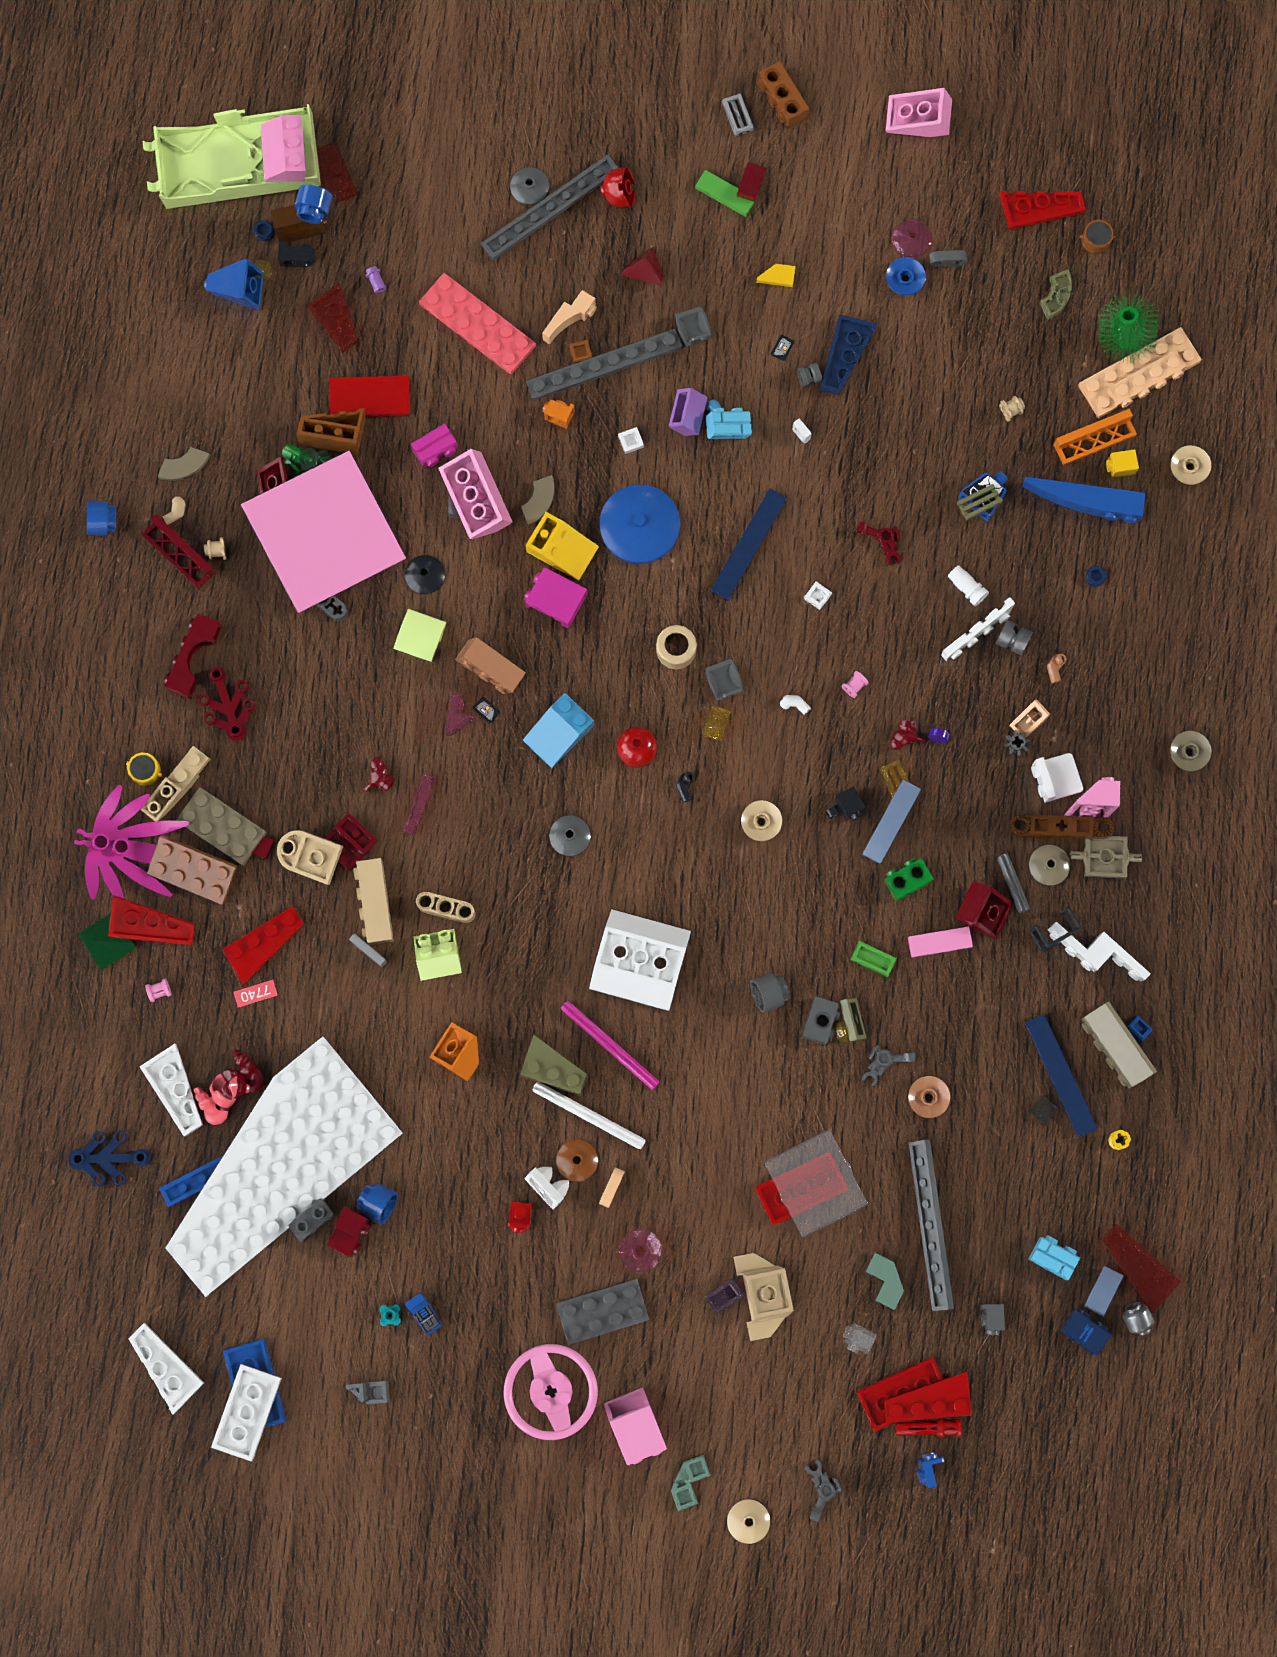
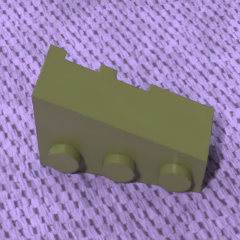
[520,1035,587,1096]

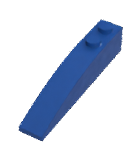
[1022,477,1145,523]

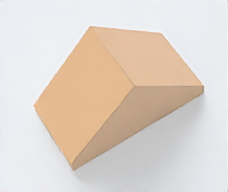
[1010,699,1050,738]

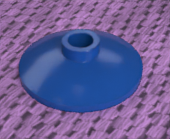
[886,257,926,296]

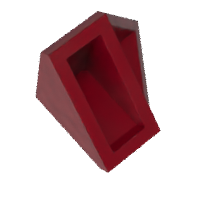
[622,247,664,285]

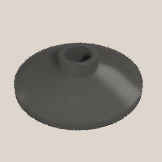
[510,167,549,205]
[549,815,590,856]

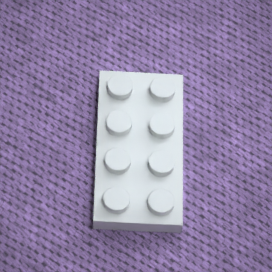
[211,1364,282,1461]

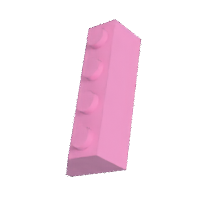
[438,449,513,539]
[1064,777,1120,818]

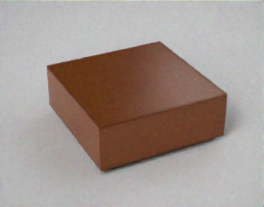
[569,340,593,364]

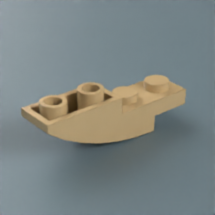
[140,746,210,822]

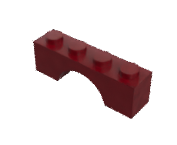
[164,613,223,700]

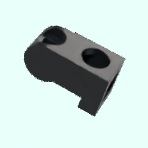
[278,241,317,267]

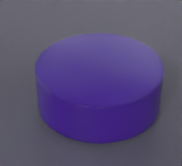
[928,728,950,743]

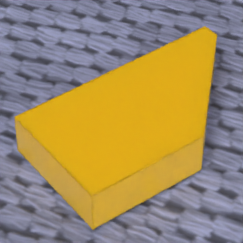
[756,264,795,287]

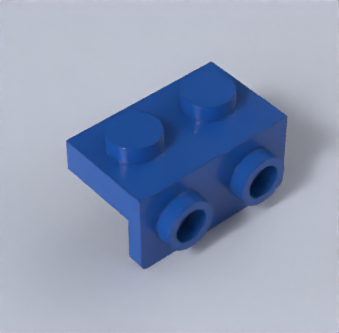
[917,1452,944,1488]

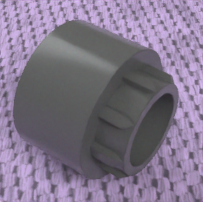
[750,972,789,1013]

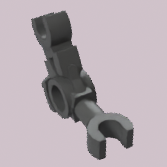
[862,1045,915,1087]
[805,1460,842,1522]

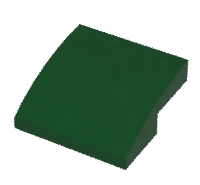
[78,913,136,970]

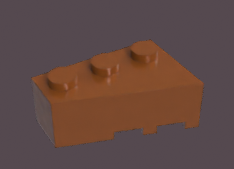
[297,408,366,455]

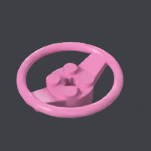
[504,1344,598,1440]

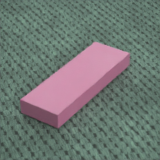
[908,927,973,958]

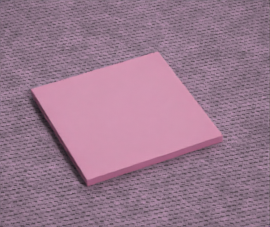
[241,451,406,613]

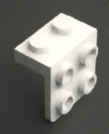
[1031,753,1083,803]

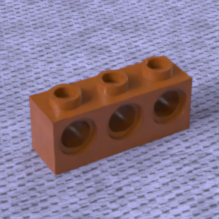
[758,61,809,128]

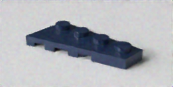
[820,314,878,395]

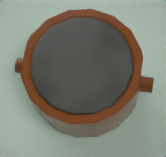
[1080,220,1116,254]

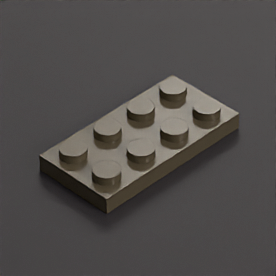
[176,787,267,866]

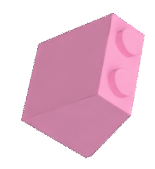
[604,1387,667,1465]

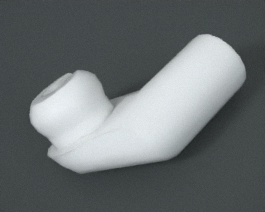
[780,695,811,715]

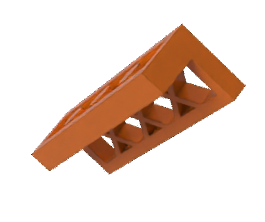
[1053,409,1137,466]

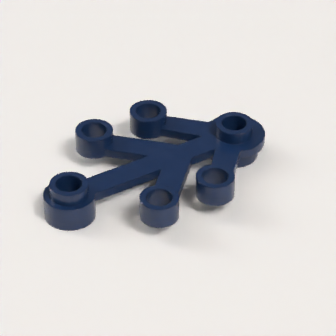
[68,1131,151,1186]

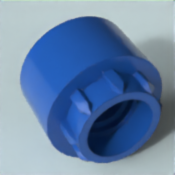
[294,184,333,224]
[87,500,116,536]
[357,1183,398,1225]

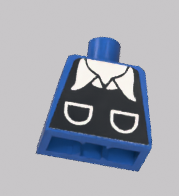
[958,471,1008,522]

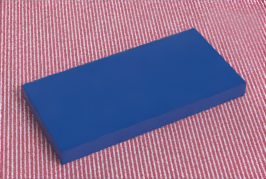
[223,1338,287,1428]

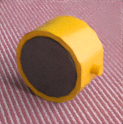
[126,752,162,786]

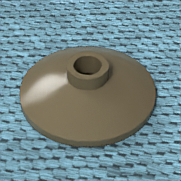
[1170,731,1211,771]
[1029,845,1070,886]

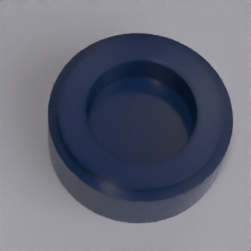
[254,220,274,241]
[1085,566,1107,587]

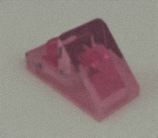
[445,692,474,736]

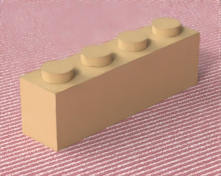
[354,858,394,945]

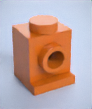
[542,399,575,429]

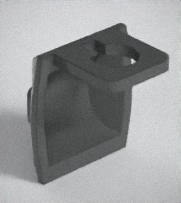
[675,306,712,347]
[705,659,743,701]

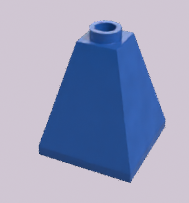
[204,259,264,311]

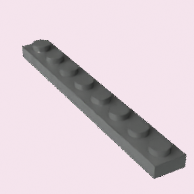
[481,155,618,261]
[526,329,682,401]
[908,1139,954,1311]

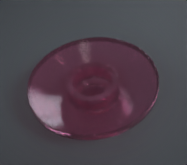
[892,220,931,258]
[619,1229,662,1272]

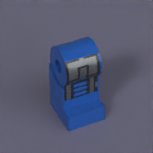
[405,1293,442,1336]

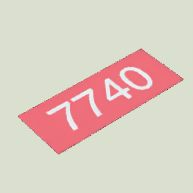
[234,980,277,1007]

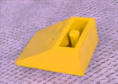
[525,512,599,581]

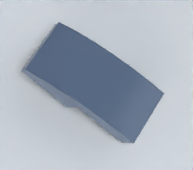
[1084,1266,1123,1316]

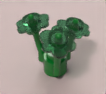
[282,444,330,479]

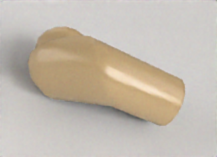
[163,497,185,525]

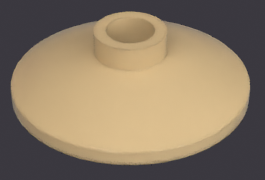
[1171,445,1211,485]
[741,800,782,841]
[727,1499,770,1544]

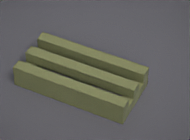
[957,484,1003,521]
[840,998,866,1041]

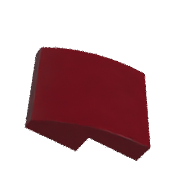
[324,813,378,873]

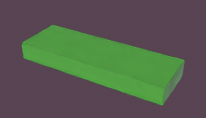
[695,170,755,217]

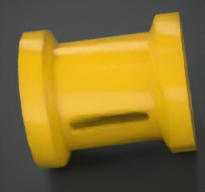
[1108,1130,1131,1150]

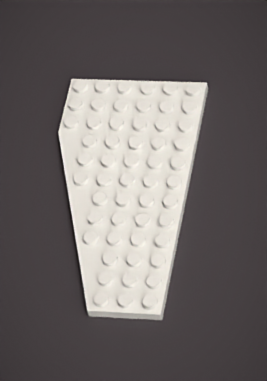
[166,1037,403,1297]

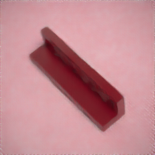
[141,514,215,590]

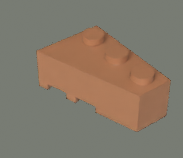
[455,637,526,694]

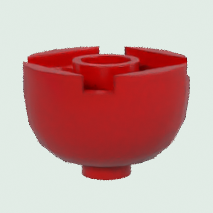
[601,167,635,208]
[617,727,657,768]

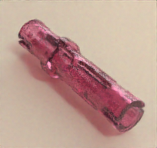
[403,773,435,836]

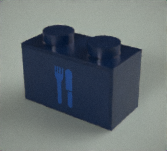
[1059,1309,1111,1356]

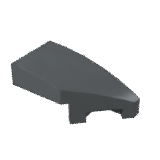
[346,1381,390,1404]

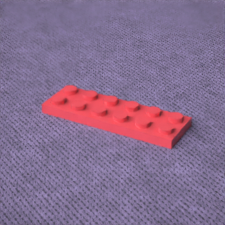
[419,273,536,375]

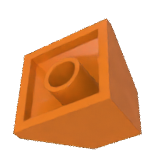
[429,1022,479,1081]

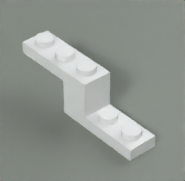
[1048,922,1150,982]

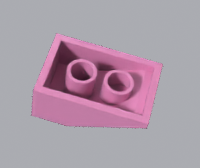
[886,88,952,137]

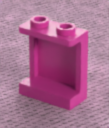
[524,567,587,629]

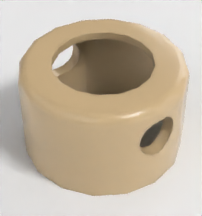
[656,625,697,670]

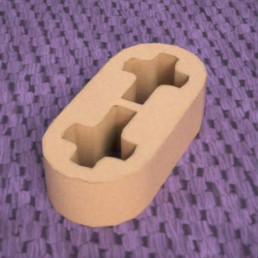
[599,1167,625,1208]

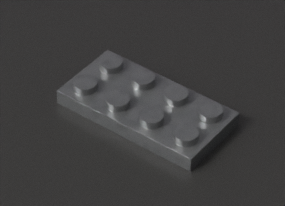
[556,1279,649,1345]

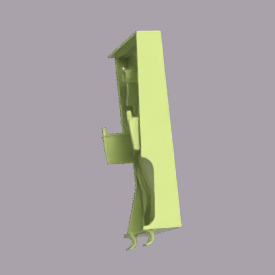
[143,104,321,209]

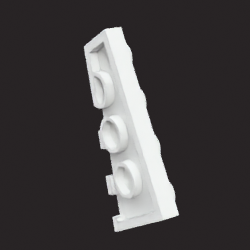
[941,597,1015,661]
[140,1044,203,1137]
[129,1323,204,1414]

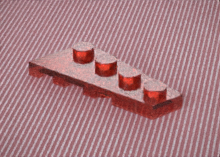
[1102,1224,1181,1313]

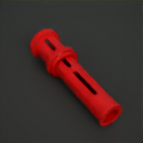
[896,1418,961,1438]

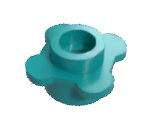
[379,1304,401,1326]

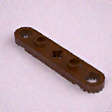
[1010,815,1114,839]

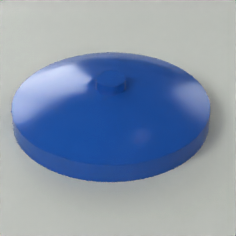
[600,485,680,564]

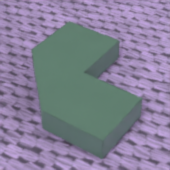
[865,1253,904,1310]
[671,1455,711,1511]

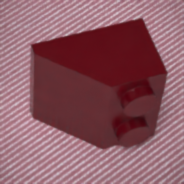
[955,881,1013,940]

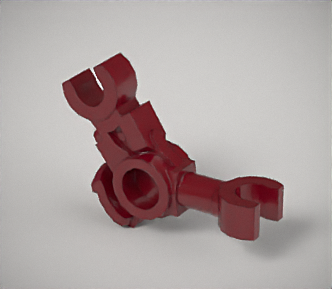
[856,522,901,566]

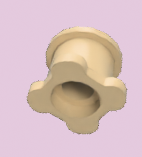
[999,396,1025,422]
[204,537,227,560]

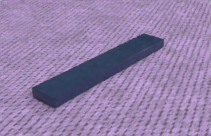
[711,488,787,601]
[1024,1014,1098,1137]

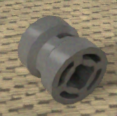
[797,362,822,387]

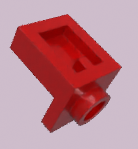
[508,1202,532,1233]

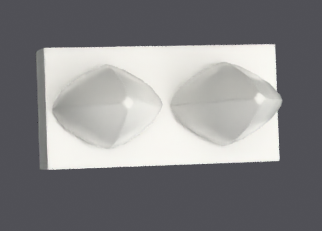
[525,1167,569,1209]

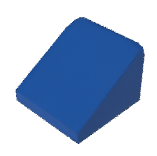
[1126,1015,1153,1045]

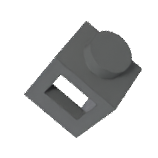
[980,1304,1005,1335]

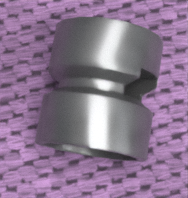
[996,620,1033,656]

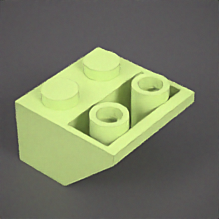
[414,929,462,981]

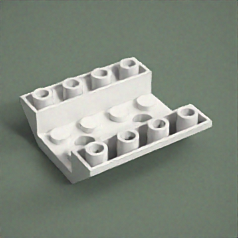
[589,909,691,1011]

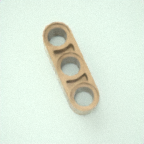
[416,892,476,923]

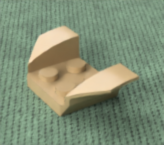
[733,1253,794,1341]

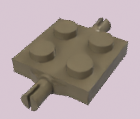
[1071,836,1142,879]

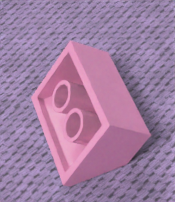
[261,115,306,182]

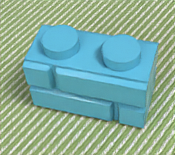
[706,408,752,439]
[1028,1235,1080,1280]

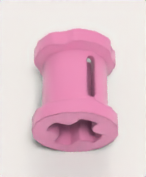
[842,671,869,698]
[145,978,172,1002]

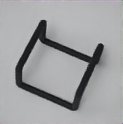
[1029,906,1082,952]

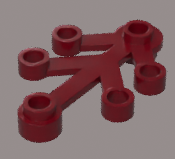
[197,667,256,741]

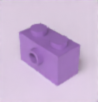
[669,388,708,436]

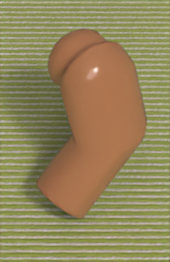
[1047,653,1066,684]

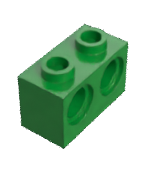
[884,858,934,902]

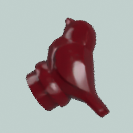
[888,720,926,750]
[363,756,395,792]

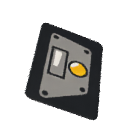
[771,335,795,361]
[473,697,500,723]

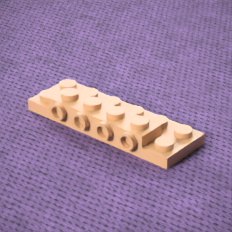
[1078,327,1202,419]

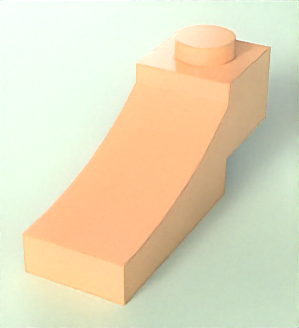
[542,290,597,344]

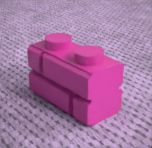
[410,423,458,468]

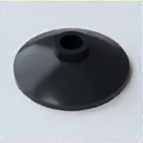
[405,555,445,594]

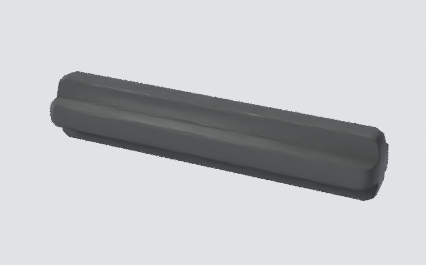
[998,854,1029,913]

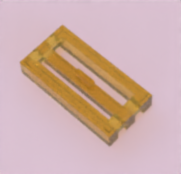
[880,760,909,798]

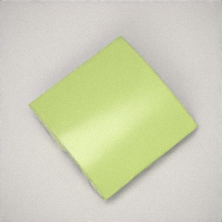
[393,609,447,662]

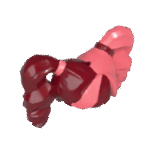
[193,1049,265,1125]

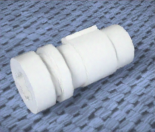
[948,566,989,606]

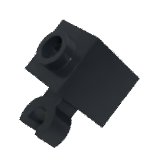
[826,786,865,821]

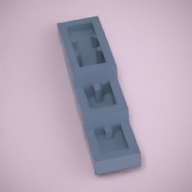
[862,780,921,864]

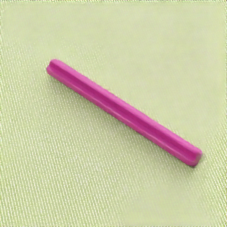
[561,1001,659,1090]

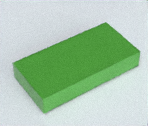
[850,941,897,978]

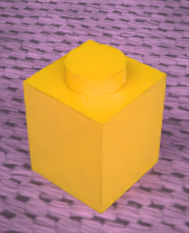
[1106,450,1139,478]

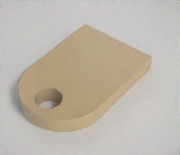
[277,831,343,885]

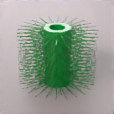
[1098,291,1159,364]

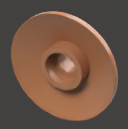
[908,1076,950,1118]

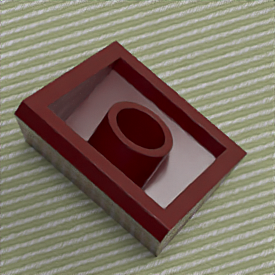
[256,457,290,494]

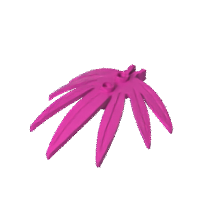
[74,785,189,900]

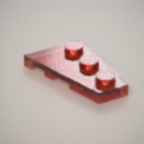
[317,142,358,203]
[307,283,358,353]

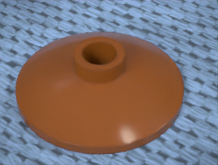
[556,1140,598,1182]

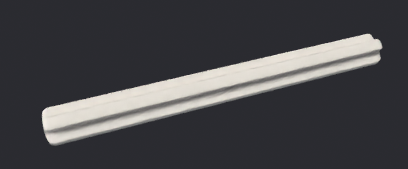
[533,1082,645,1149]

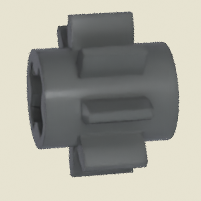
[1004,730,1030,757]

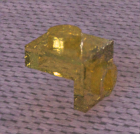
[703,705,731,741]

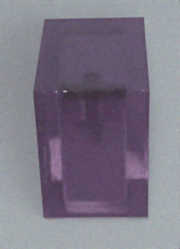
[705,1278,744,1314]

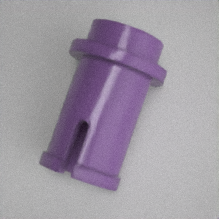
[366,266,386,294]

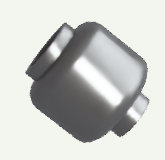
[1123,1302,1154,1335]

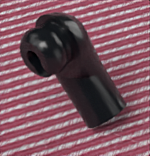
[676,772,694,803]

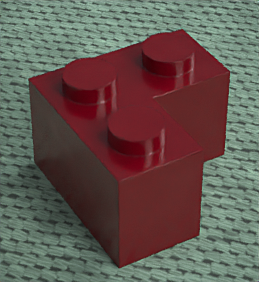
[327,1207,372,1257]

